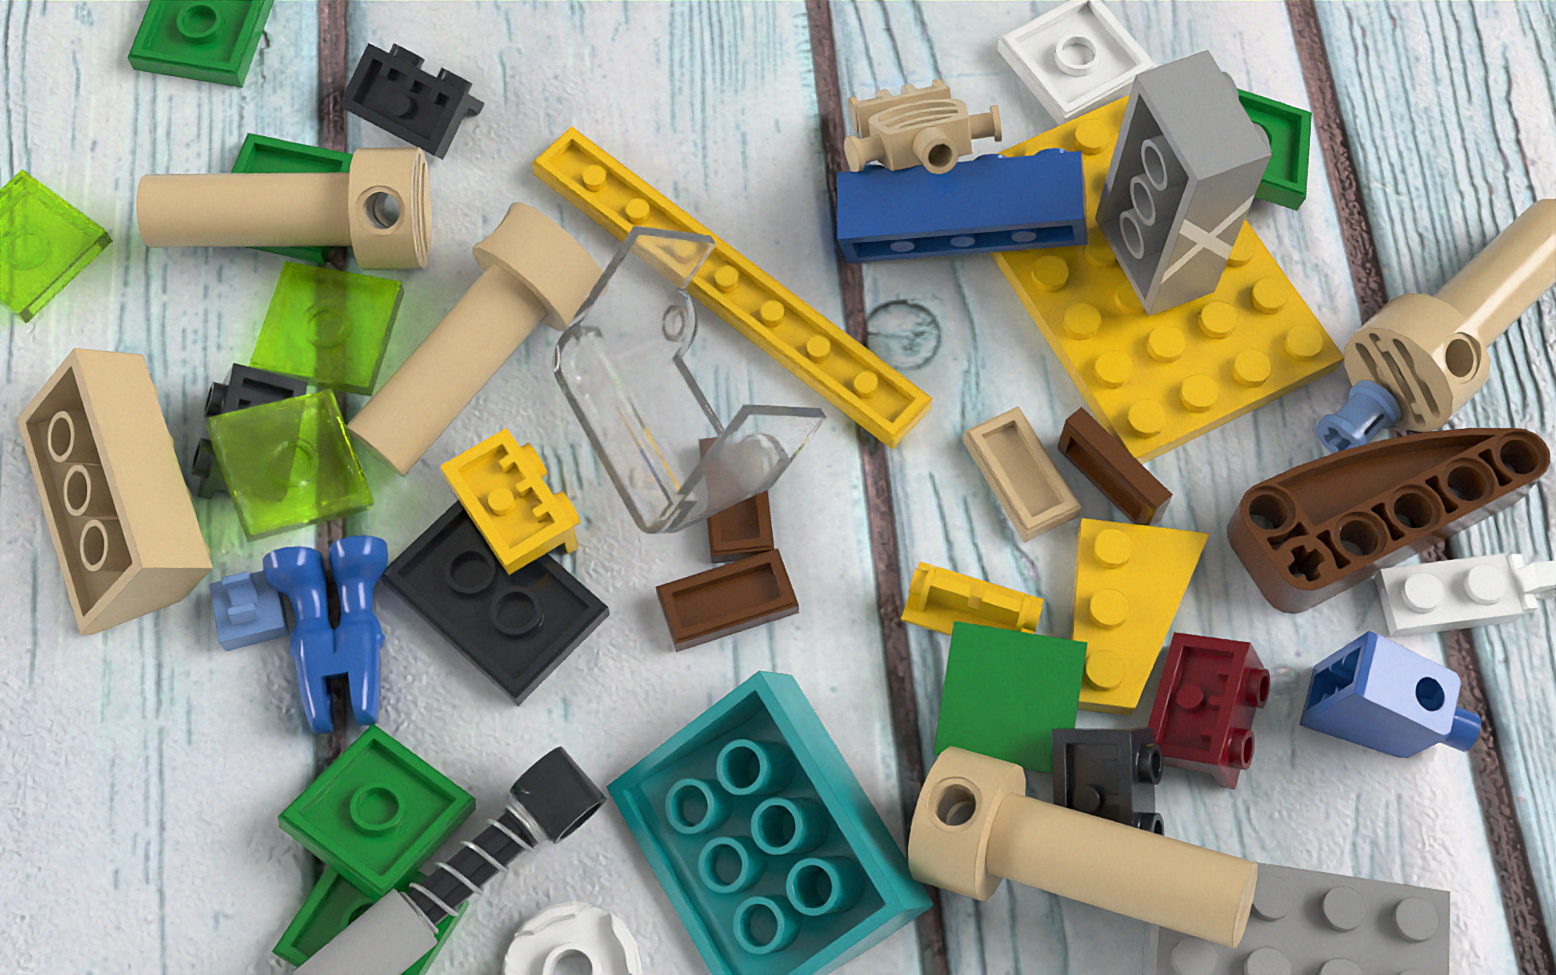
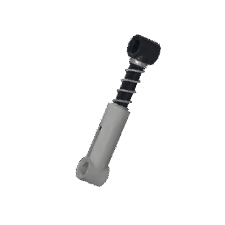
[290,746,607,975]

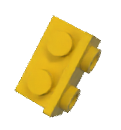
[440,427,581,575]

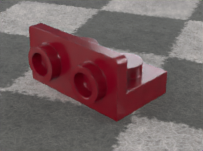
[1148,632,1270,790]

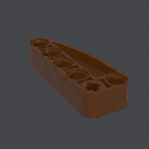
[1227,428,1550,614]

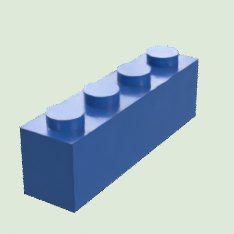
[837,148,1088,264]

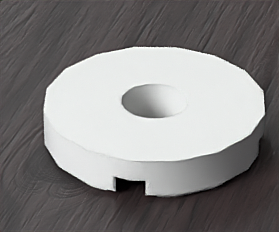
[501,901,643,975]

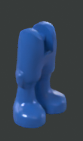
[262,535,388,734]

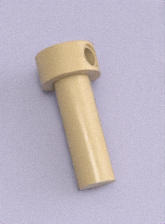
[137,147,432,270]
[1344,199,1556,432]
[346,202,607,477]
[908,746,1258,949]

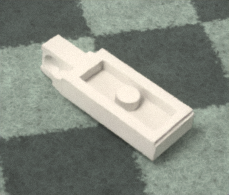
[1374,553,1556,638]

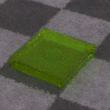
[0,169,113,324]
[249,261,405,397]
[205,389,374,543]

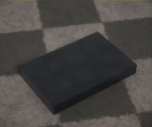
[381,499,610,706]

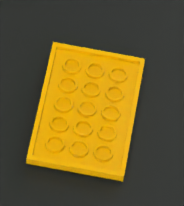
[990,94,1345,464]

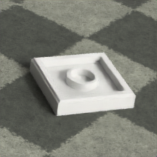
[997,0,1158,125]

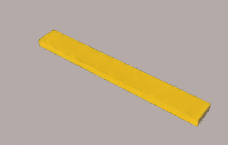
[531,126,933,450]

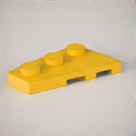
[1070,518,1210,716]

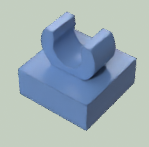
[209,570,290,651]

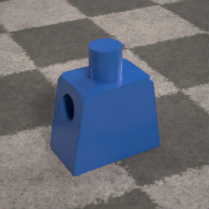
[1299,631,1481,758]

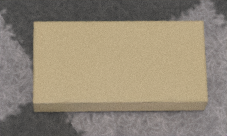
[962,406,1082,543]

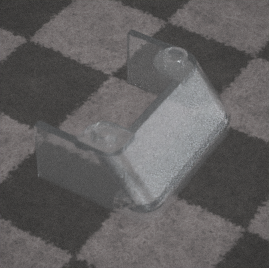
[553,226,827,534]

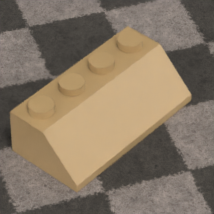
[17,348,213,635]

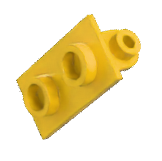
[901,561,1044,636]

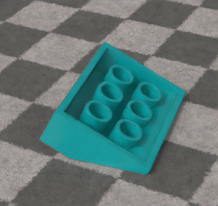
[606,670,934,975]

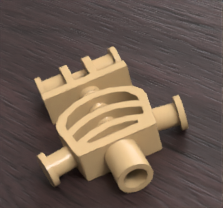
[844,78,1002,174]

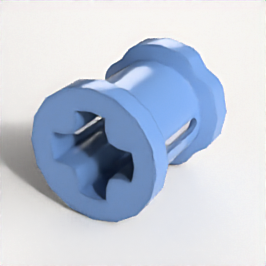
[1315,380,1401,453]

